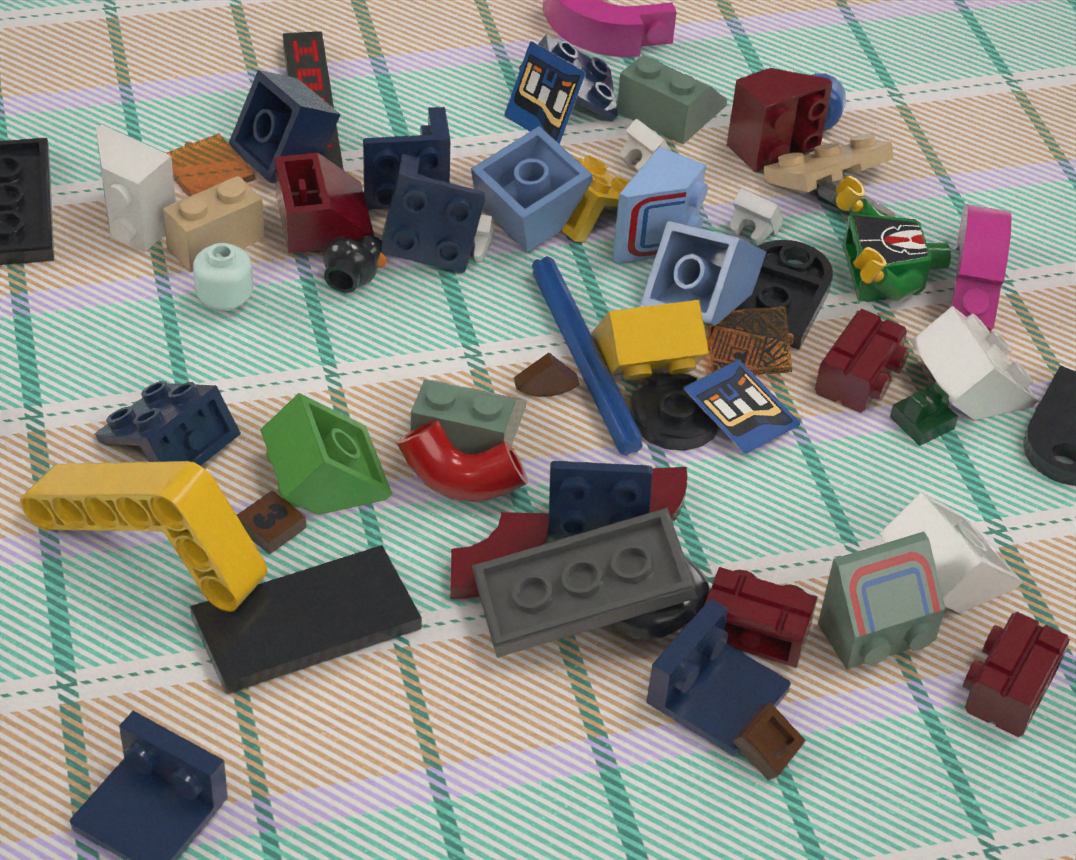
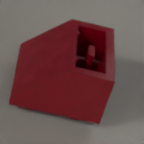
[726,68,833,173]
[274,153,375,253]

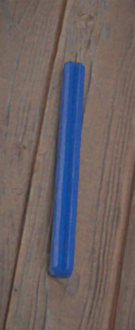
[532,256,643,455]

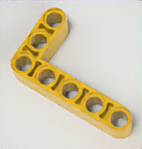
[20,461,268,612]

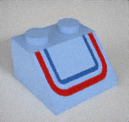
[613,146,708,263]

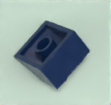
[228,70,341,184]

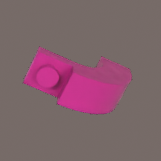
[542,0,677,57]
[951,204,1012,331]

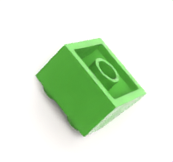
[260,393,393,515]

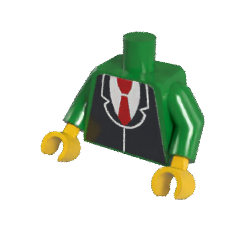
[836,176,951,301]

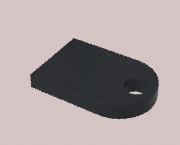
[720,240,833,350]
[1023,365,1076,486]

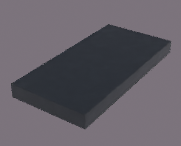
[0,138,55,265]
[190,545,422,694]

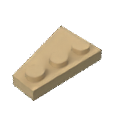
[764,134,894,193]

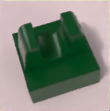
[890,383,958,446]

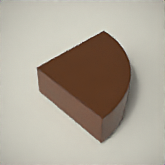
[513,352,580,397]

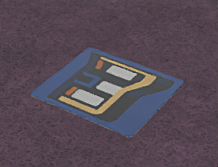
[504,41,586,144]
[684,360,800,454]

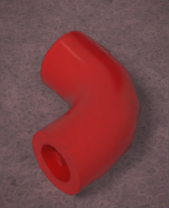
[396,420,528,502]

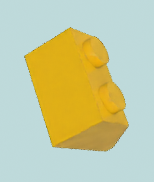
[591,300,709,380]

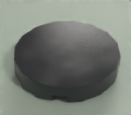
[631,373,720,451]

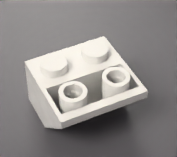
[911,306,1038,420]

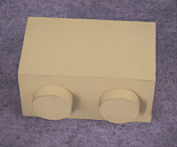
[163,176,265,272]

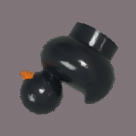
[323,235,387,293]

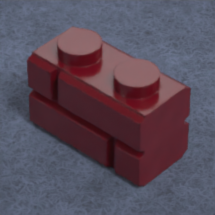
[815,309,910,413]
[704,567,818,668]
[962,612,1070,737]

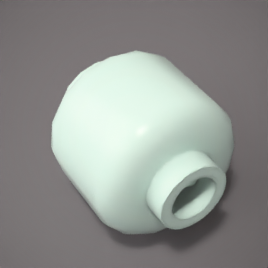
[193,243,253,311]

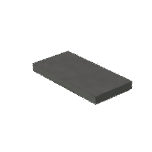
[472,508,697,658]

